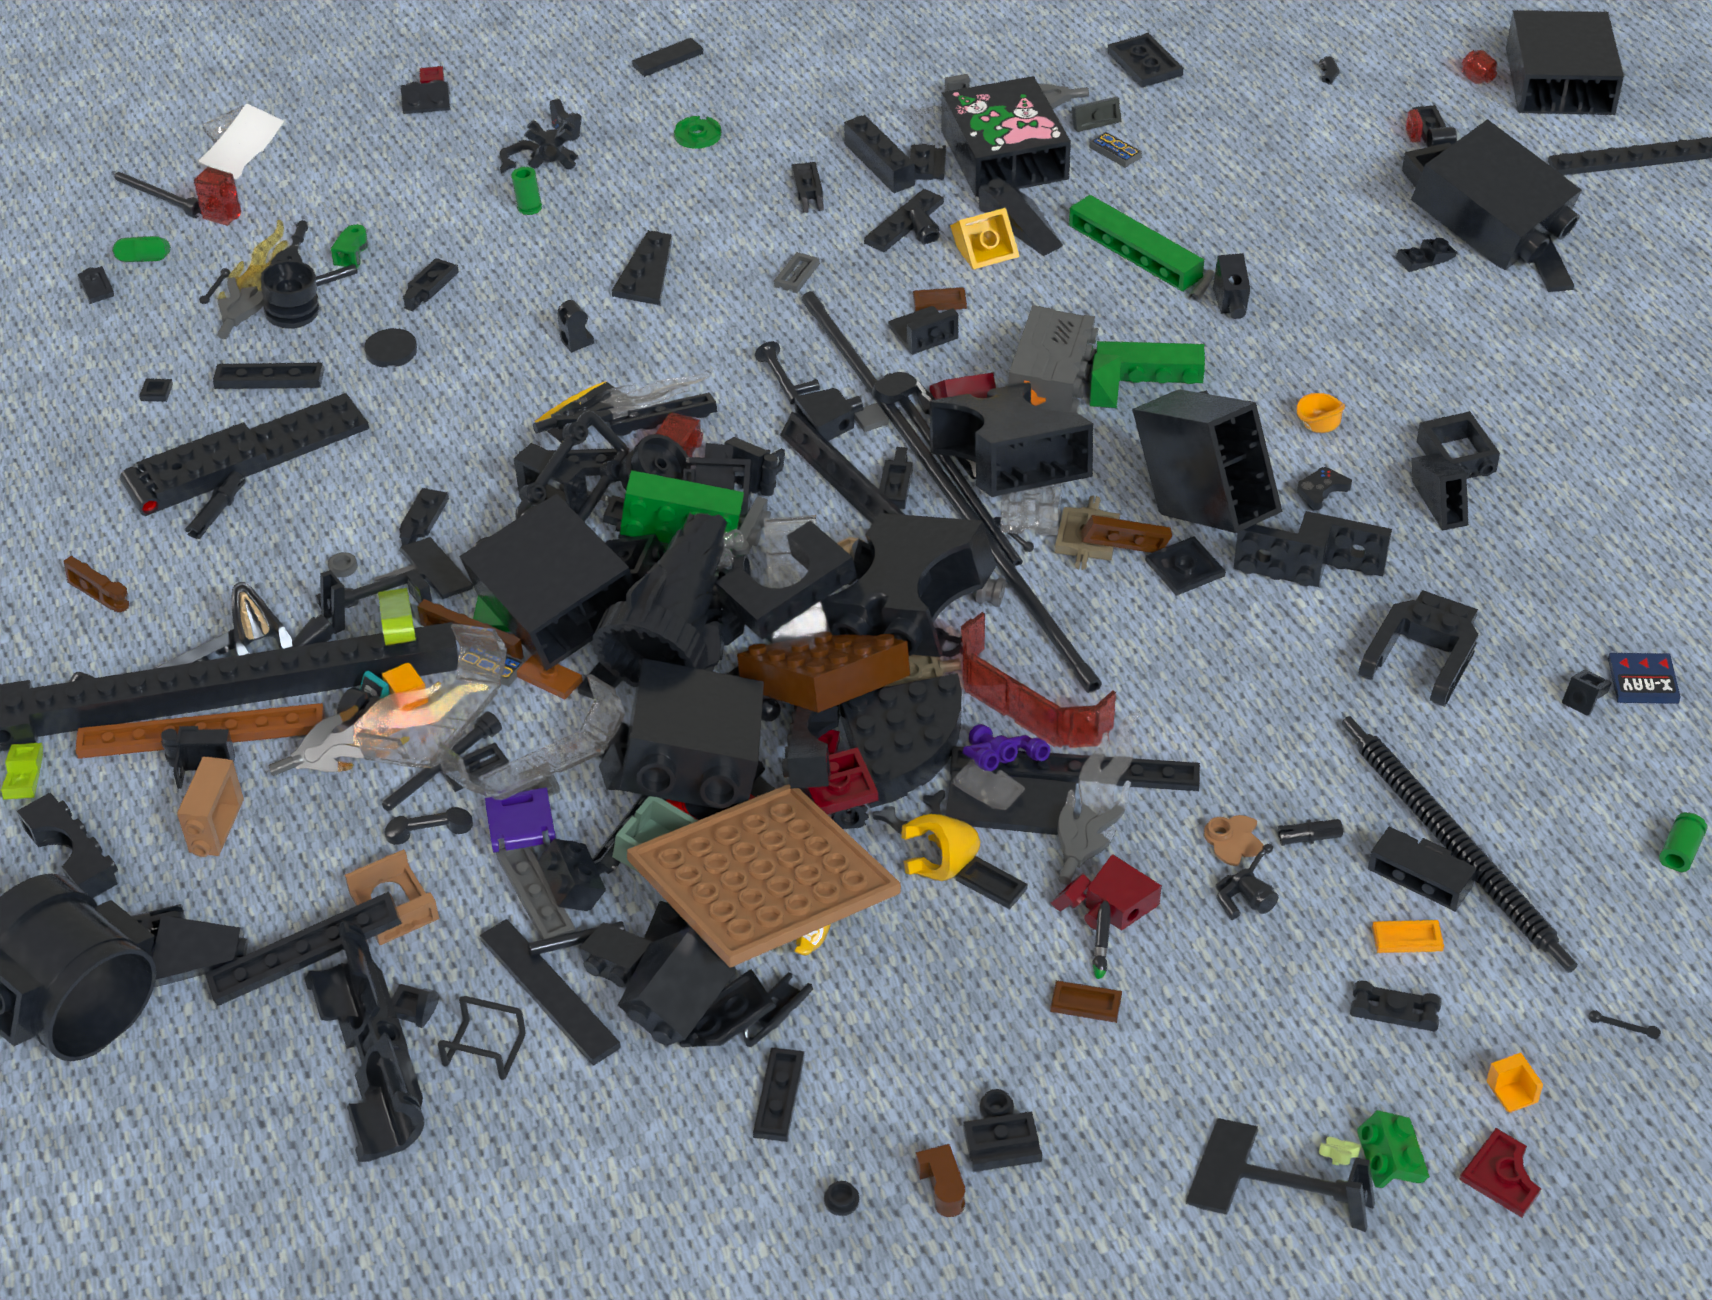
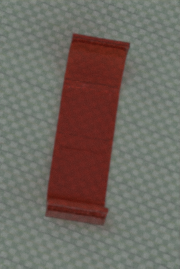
[960,612,1116,748]

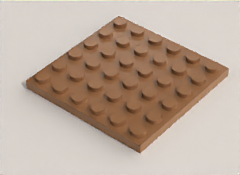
[627,784,901,968]

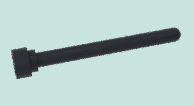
[114,172,206,219]
[382,711,502,811]

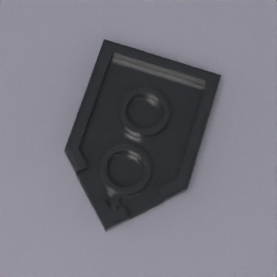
[679,969,777,1047]

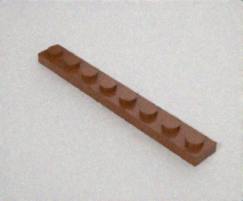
[75,703,325,759]

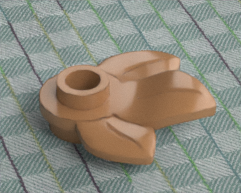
[1204,815,1264,866]

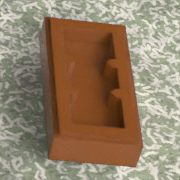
[516,656,583,700]

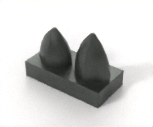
[1071,97,1122,132]

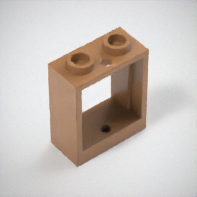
[177,757,244,857]

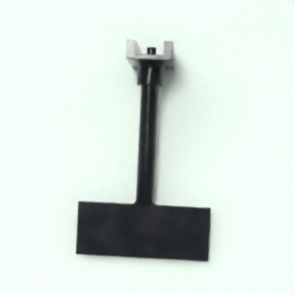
[320,537,473,634]
[1185,1118,1375,1232]

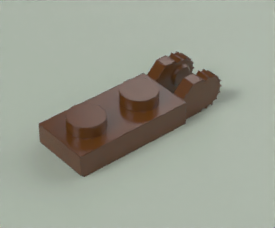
[64,555,130,613]

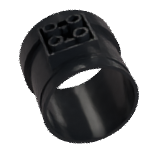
[0,874,156,1061]

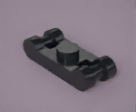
[1350,981,1442,1032]

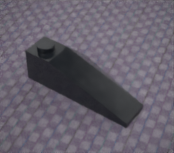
[979,177,1063,256]

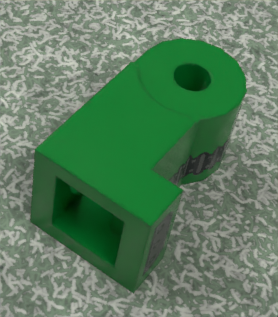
[331,224,369,268]

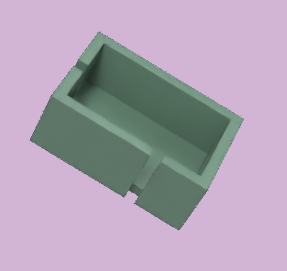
[612,796,698,873]

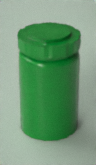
[511,167,542,215]
[1659,812,1708,873]

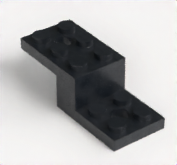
[1233,511,1392,587]

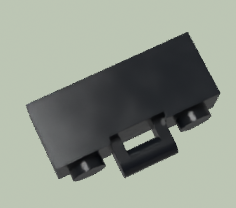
[1368,826,1477,912]

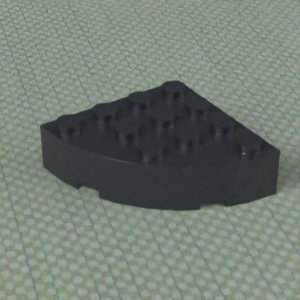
[840,673,962,808]

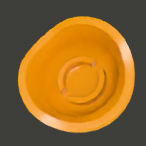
[1297,393,1345,433]

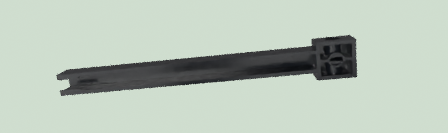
[0,622,460,752]

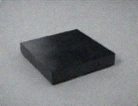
[1145,536,1226,596]

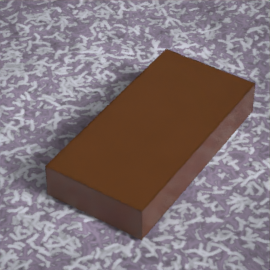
[913,287,967,312]
[1050,980,1122,1023]

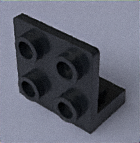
[888,306,959,355]

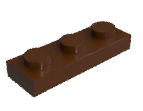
[1081,515,1172,553]

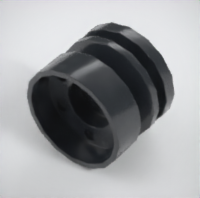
[260,260,319,329]

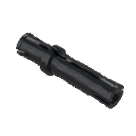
[185,471,246,539]

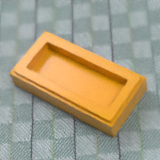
[1372,920,1444,953]

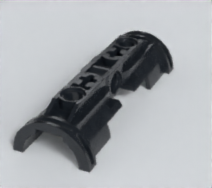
[304,921,425,1162]

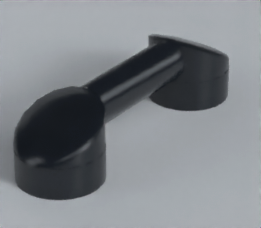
[384,807,473,845]

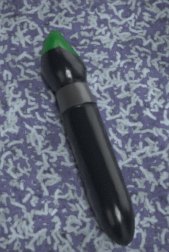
[1092,900,1111,979]

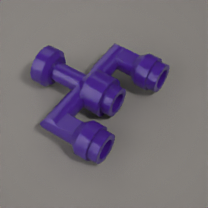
[963,724,1050,771]

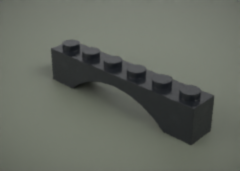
[782,704,840,789]

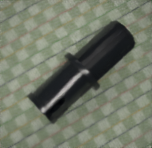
[1278,819,1343,846]

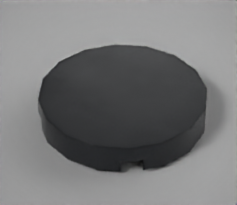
[364,328,417,368]

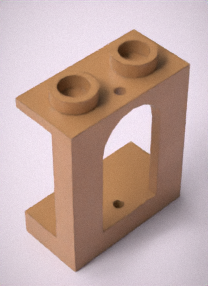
[345,849,439,945]

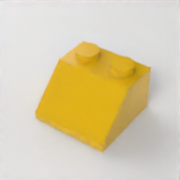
[950,208,1020,270]

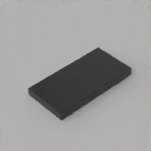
[945,771,1076,835]

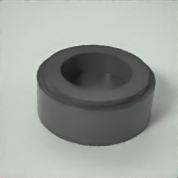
[328,552,358,577]

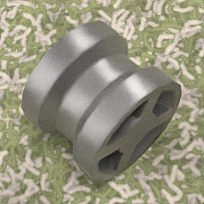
[976,577,1006,607]

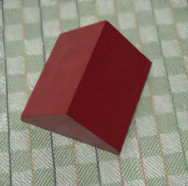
[929,372,996,399]

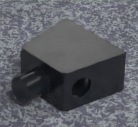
[1213,253,1250,319]
[795,388,864,441]

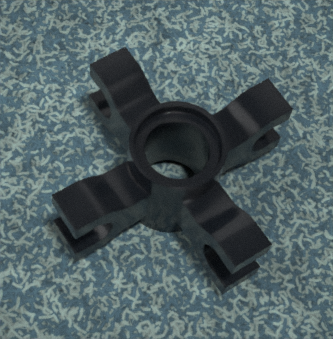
[524,120,578,170]

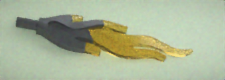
[217,220,288,339]

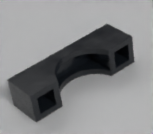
[17,792,118,898]

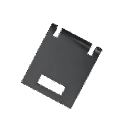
[683,457,753,518]

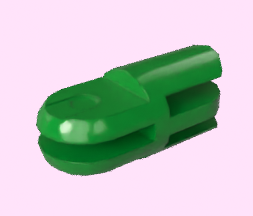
[112,236,171,262]

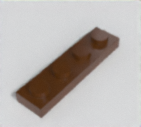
[417,599,524,660]

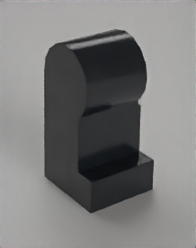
[557,300,595,353]

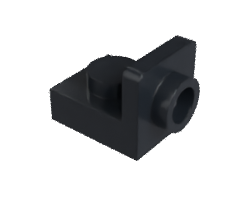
[78,266,114,304]
[1562,669,1612,716]

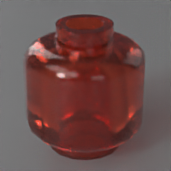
[1461,50,1498,84]

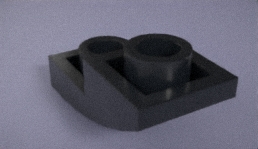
[1395,237,1457,272]

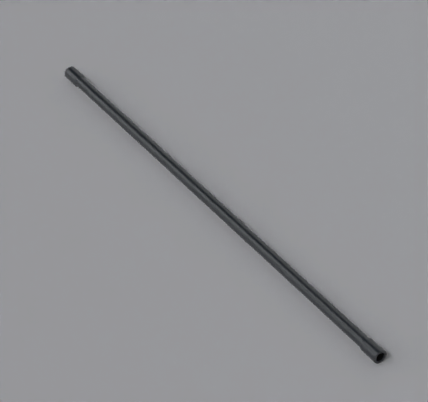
[802,291,1102,693]

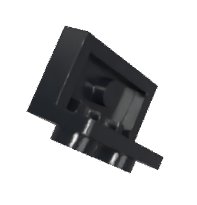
[400,80,451,114]

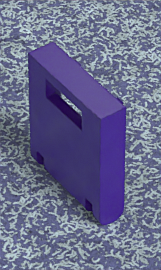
[485,787,556,853]

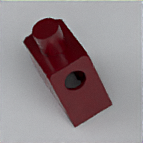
[1084,854,1162,931]

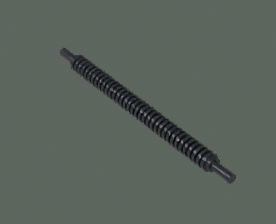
[1342,716,1578,973]

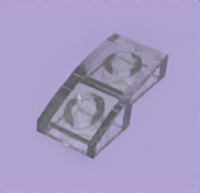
[953,760,1025,811]

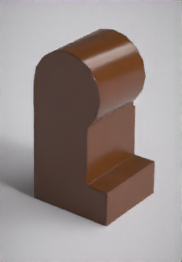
[916,1144,966,1218]

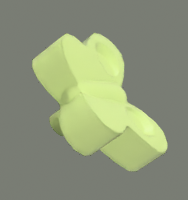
[1319,1137,1361,1165]

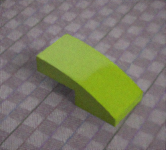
[1,743,43,800]

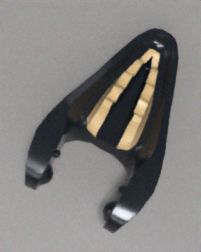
[231,582,293,656]

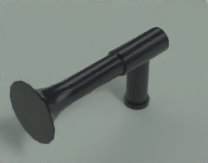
[755,341,820,404]

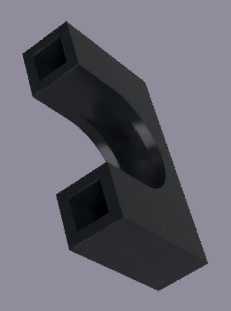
[715,521,857,640]

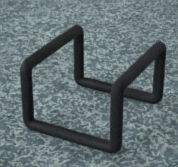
[438,996,526,1080]

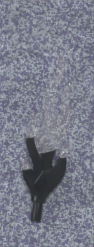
[533,368,713,434]

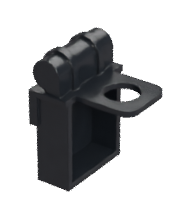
[724,437,785,496]
[161,726,235,789]

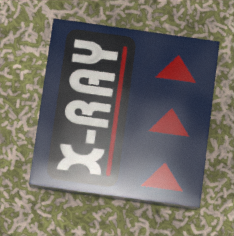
[1608,653,1681,704]

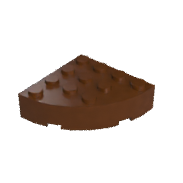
[737,632,910,713]

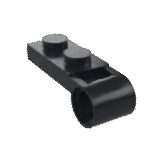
[1411,105,1457,147]

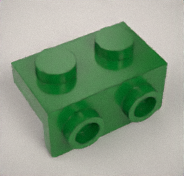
[1357,1110,1430,1188]

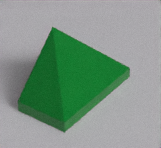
[1090,354,1122,409]

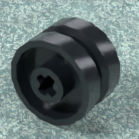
[619,434,691,490]

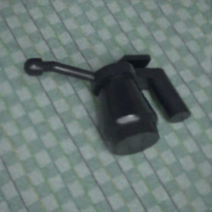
[1215,844,1278,921]

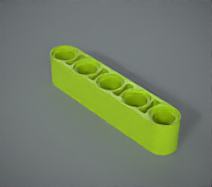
[378,588,416,645]

